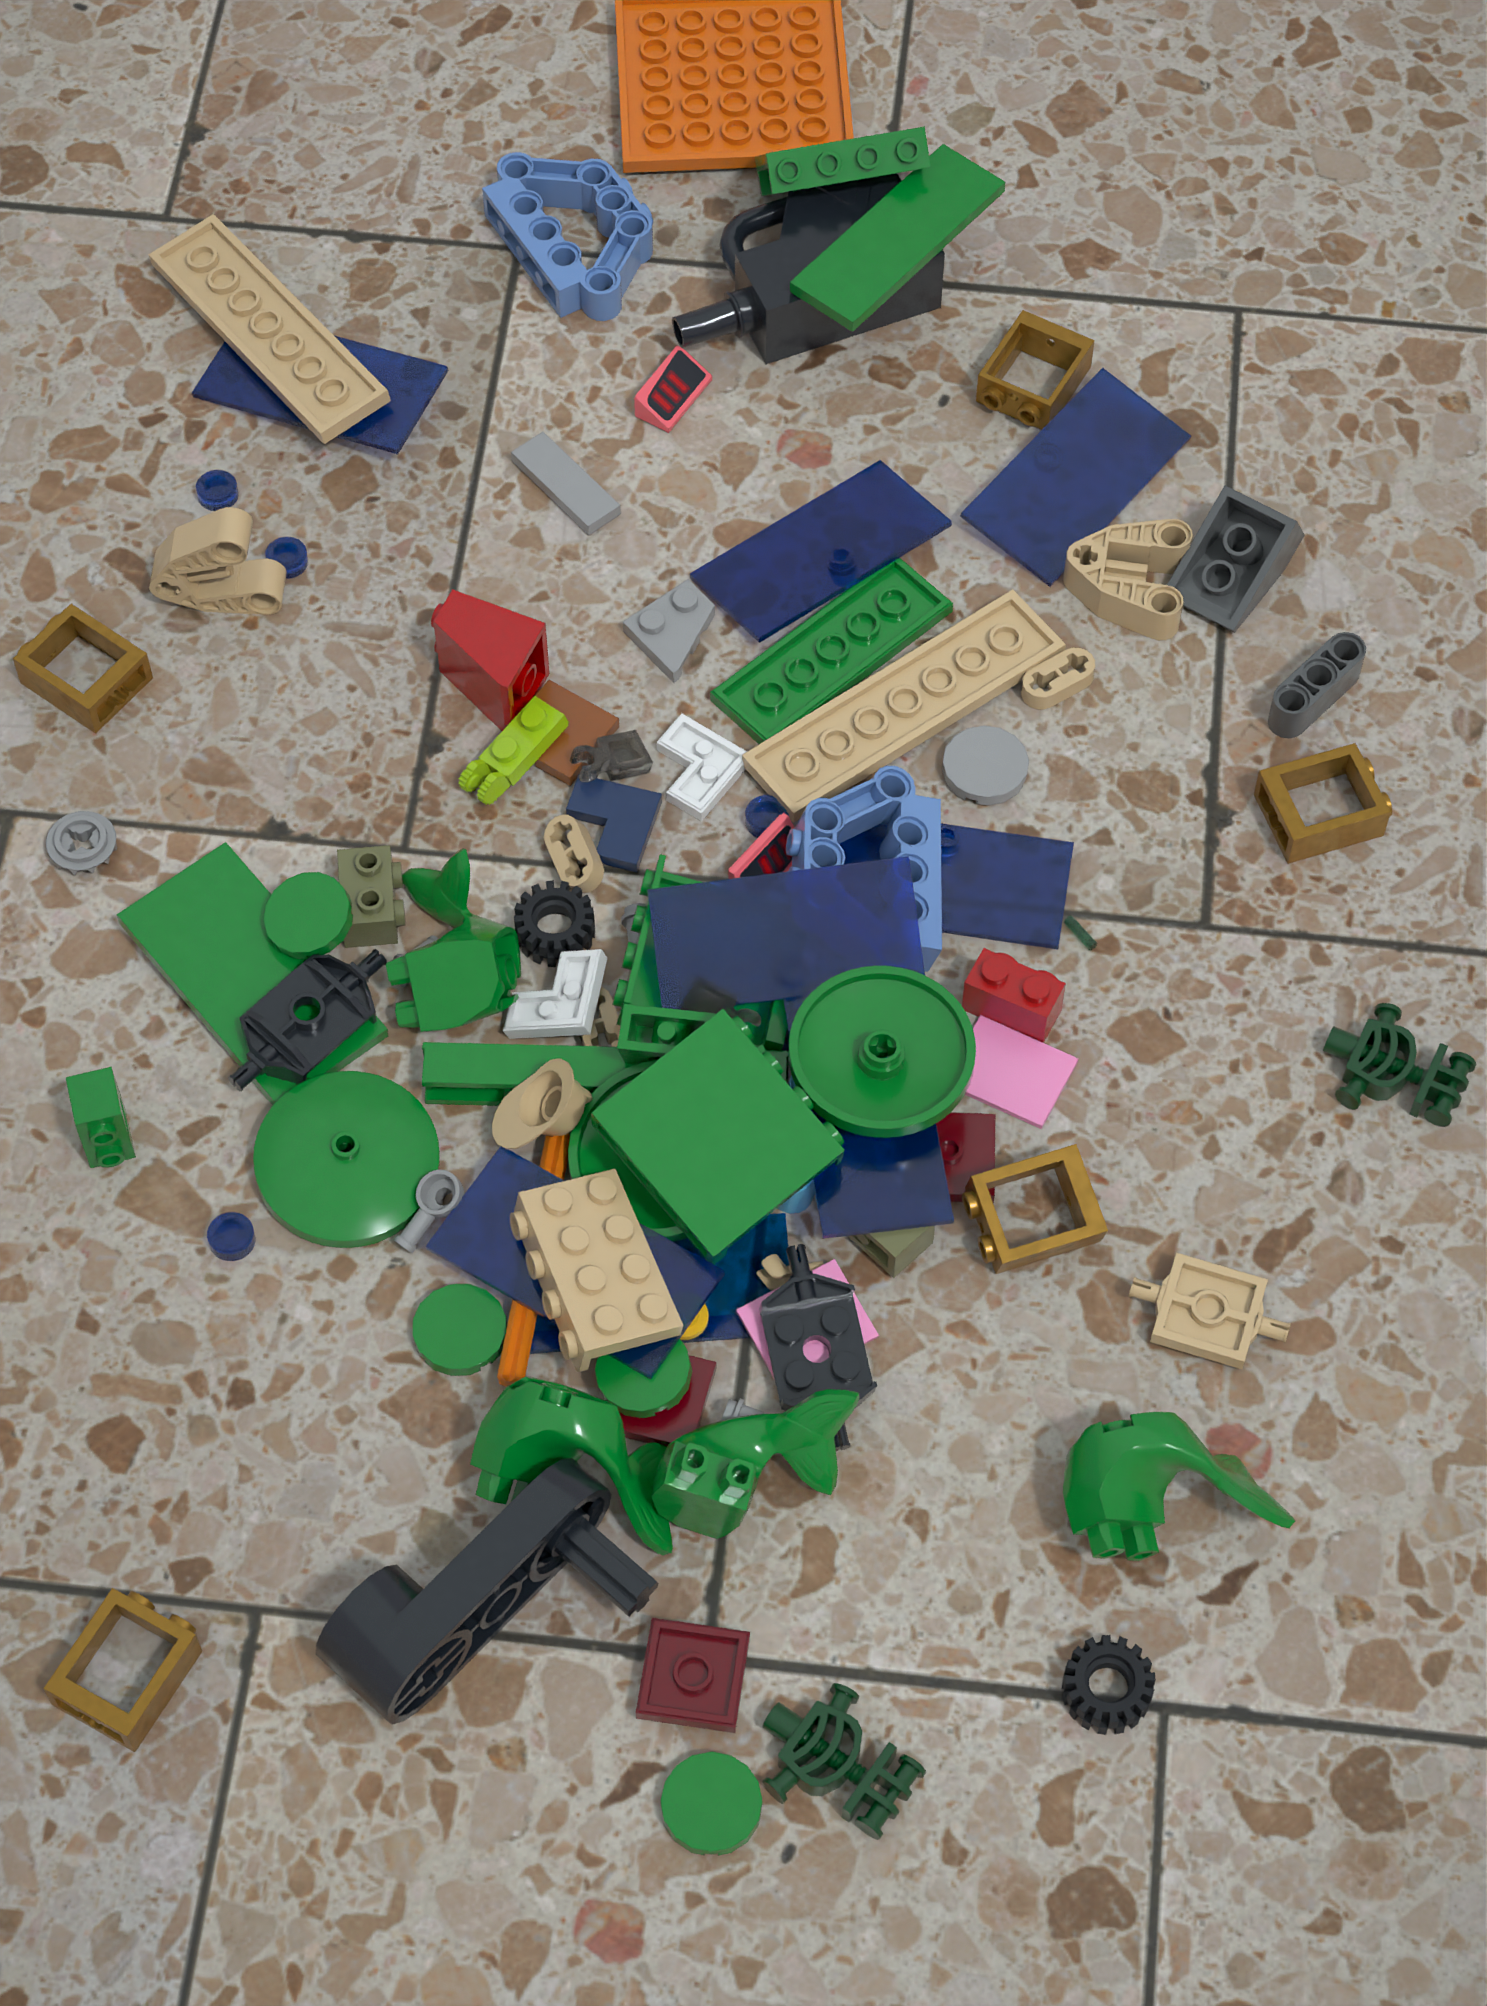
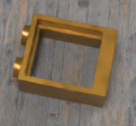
[976,310,1095,432]
[13,603,153,734]
[1254,743,1392,864]
[962,1144,1108,1274]
[43,1588,202,1752]

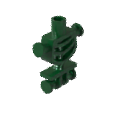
[1323,1003,1477,1127]
[762,1683,926,1840]

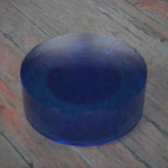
[196,470,239,511]
[265,537,308,579]
[745,795,789,838]
[207,1212,256,1261]

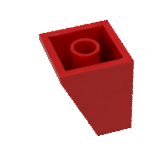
[431,589,550,731]

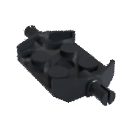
[228,949,387,1092]
[759,1244,877,1451]

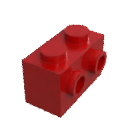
[962,948,1066,1043]

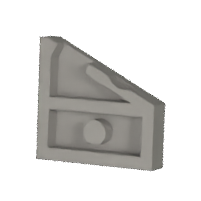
[623,579,715,683]

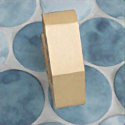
[149,507,287,615]
[1063,519,1193,641]

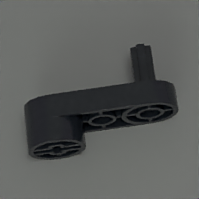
[316,1458,659,1725]

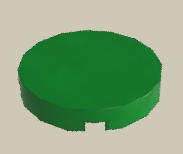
[263,872,353,959]
[413,1284,507,1376]
[595,1336,692,1418]
[660,1752,763,1856]

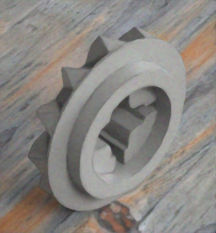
[46,811,117,875]

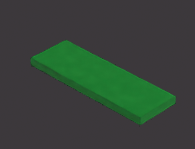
[790,144,1006,332]
[710,554,953,744]

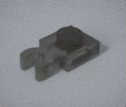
[570,730,653,782]
[678,975,761,1027]

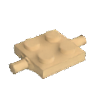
[1129,1252,1291,1369]

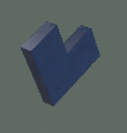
[566,774,662,872]

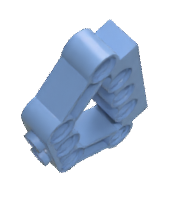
[482,152,653,321]
[785,766,942,972]

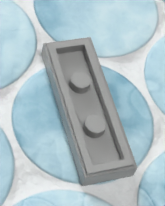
[511,432,621,535]

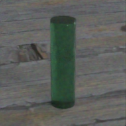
[1064,915,1098,951]

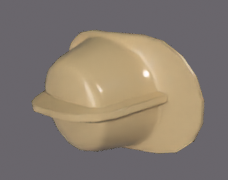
[492,1058,593,1149]

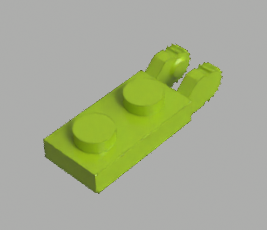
[458,696,569,805]

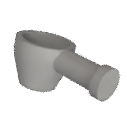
[394,1170,465,1254]

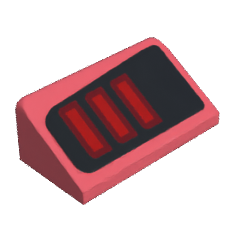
[634,345,712,433]
[728,813,795,899]

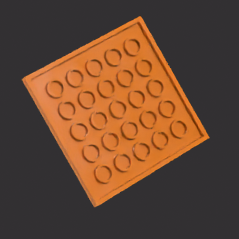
[615,0,854,173]

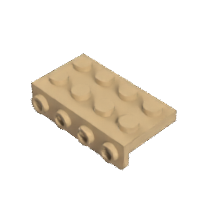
[510,1169,683,1372]

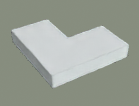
[657,713,747,822]
[503,949,607,1039]

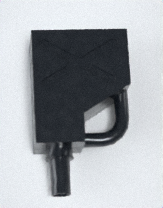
[672,173,945,364]

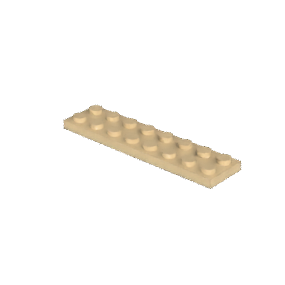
[148,214,391,444]
[742,589,1066,823]

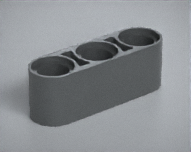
[1268,632,1366,739]

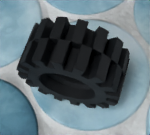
[514,880,595,967]
[1062,1635,1156,1735]

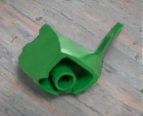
[386,848,521,1032]
[470,1376,673,1555]
[652,1389,859,1539]
[1062,1412,1295,1561]

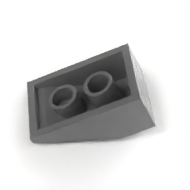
[1167,485,1305,633]

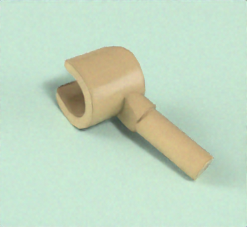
[757,1254,824,1291]

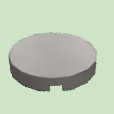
[942,725,1029,806]

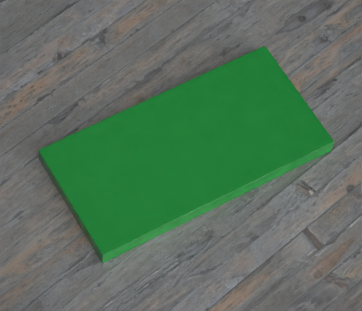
[117,842,388,1105]

